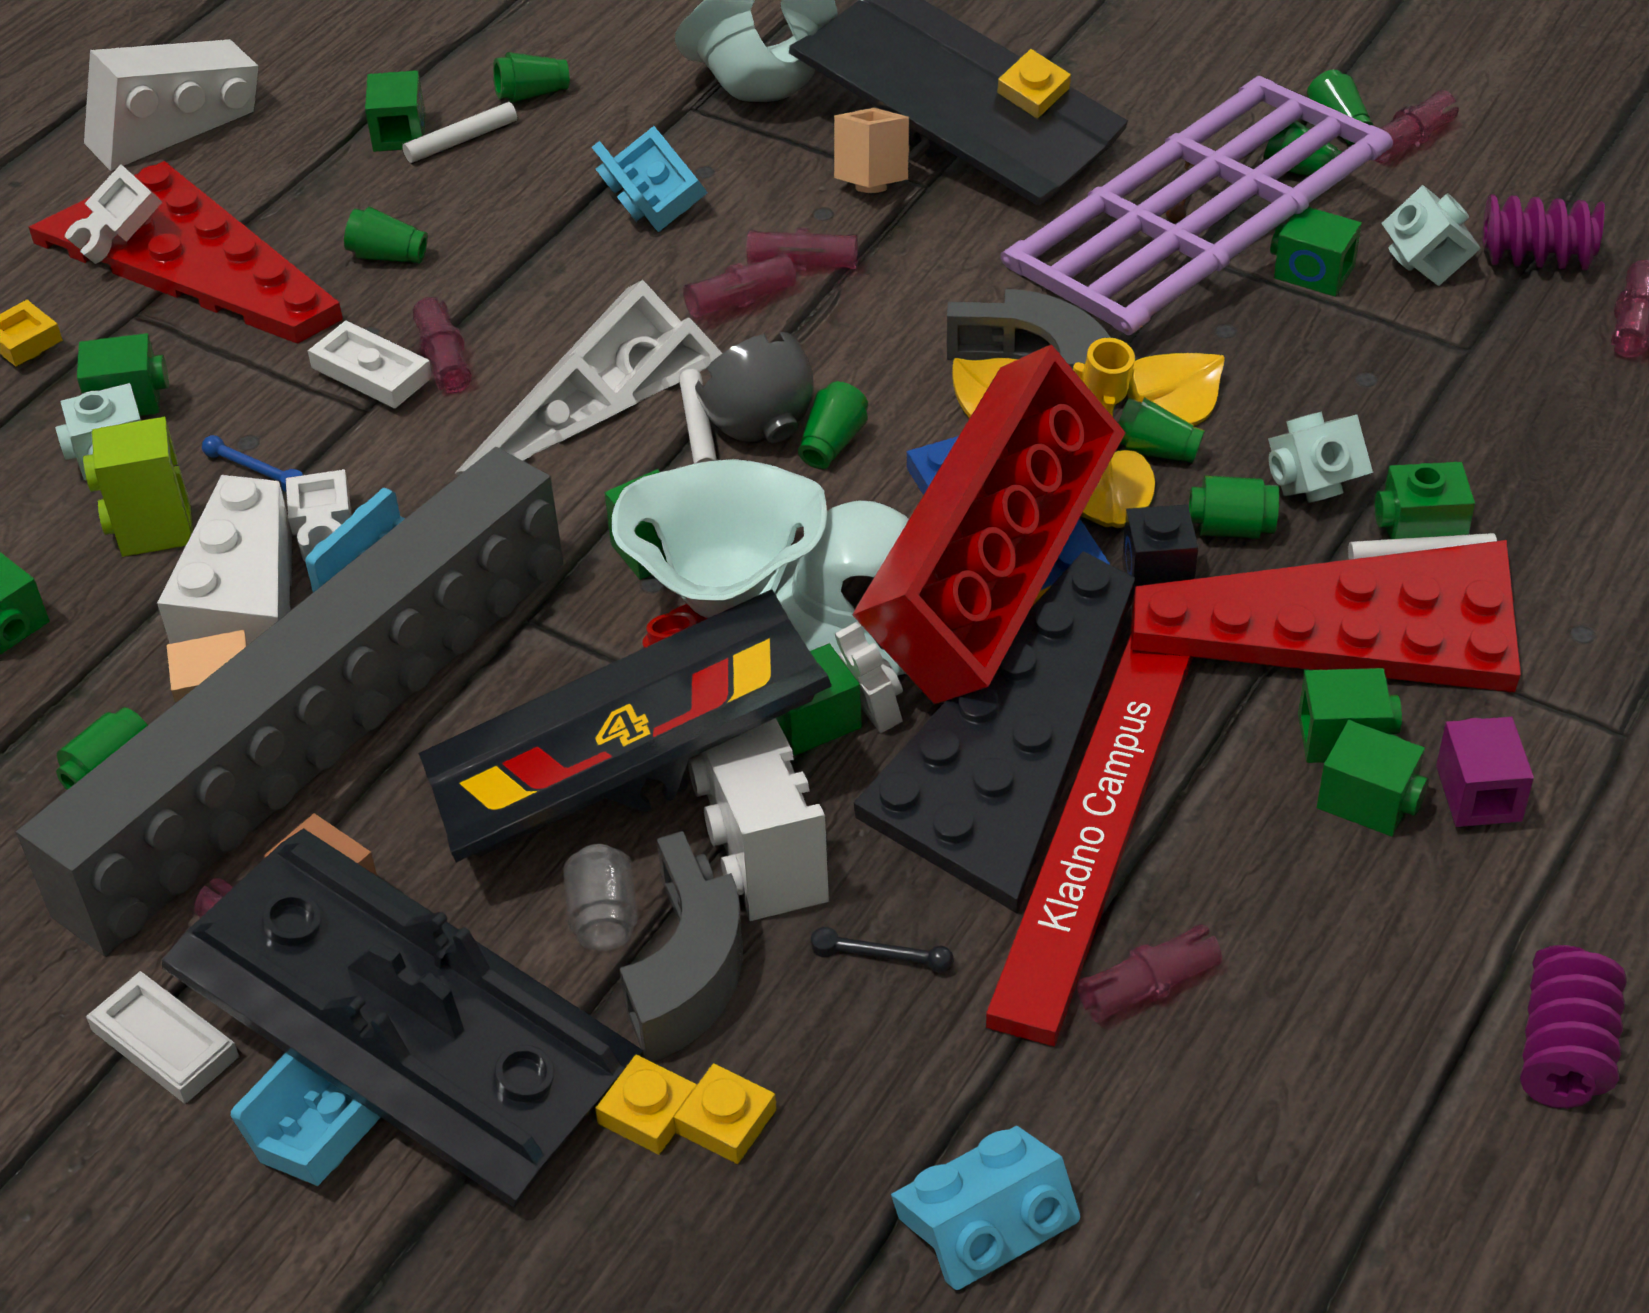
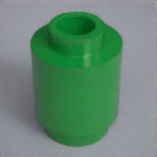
[1189,475,1279,539]
[56,707,148,790]

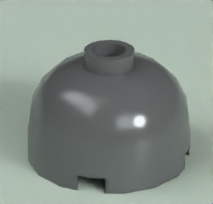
[695,332,814,443]

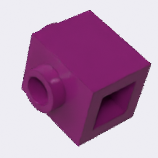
[1436,716,1534,827]

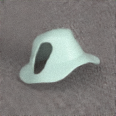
[675,0,838,102]
[611,459,827,618]
[775,501,909,676]

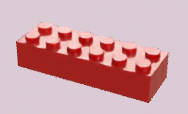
[852,344,1126,704]

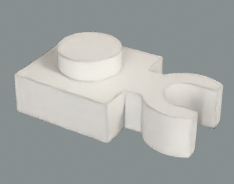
[65,164,162,264]
[286,469,352,561]
[835,621,903,734]

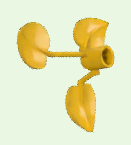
[952,338,1224,528]

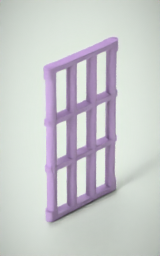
[1000,76,1393,335]

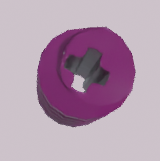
[1482,194,1605,271]
[1520,945,1627,1109]

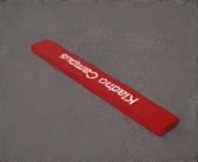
[986,635,1193,1047]

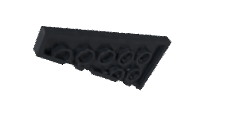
[853,551,1135,914]

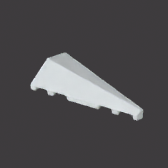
[455,280,723,476]

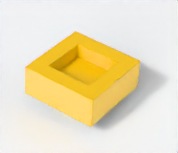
[997,49,1071,119]
[0,300,63,367]
[595,1054,697,1155]
[674,1063,776,1164]

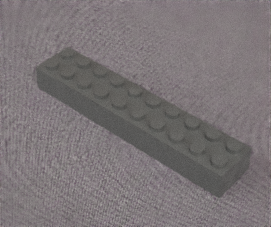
[16,446,564,957]

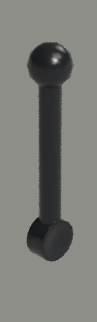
[811,927,954,973]

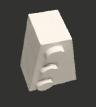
[84,39,258,171]
[157,475,292,645]
[688,718,829,921]

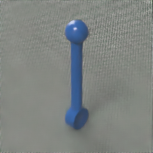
[202,435,303,493]

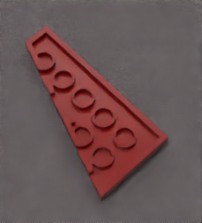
[29,161,343,344]
[1131,540,1521,692]

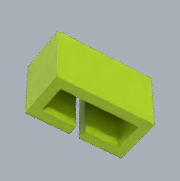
[83,417,193,557]

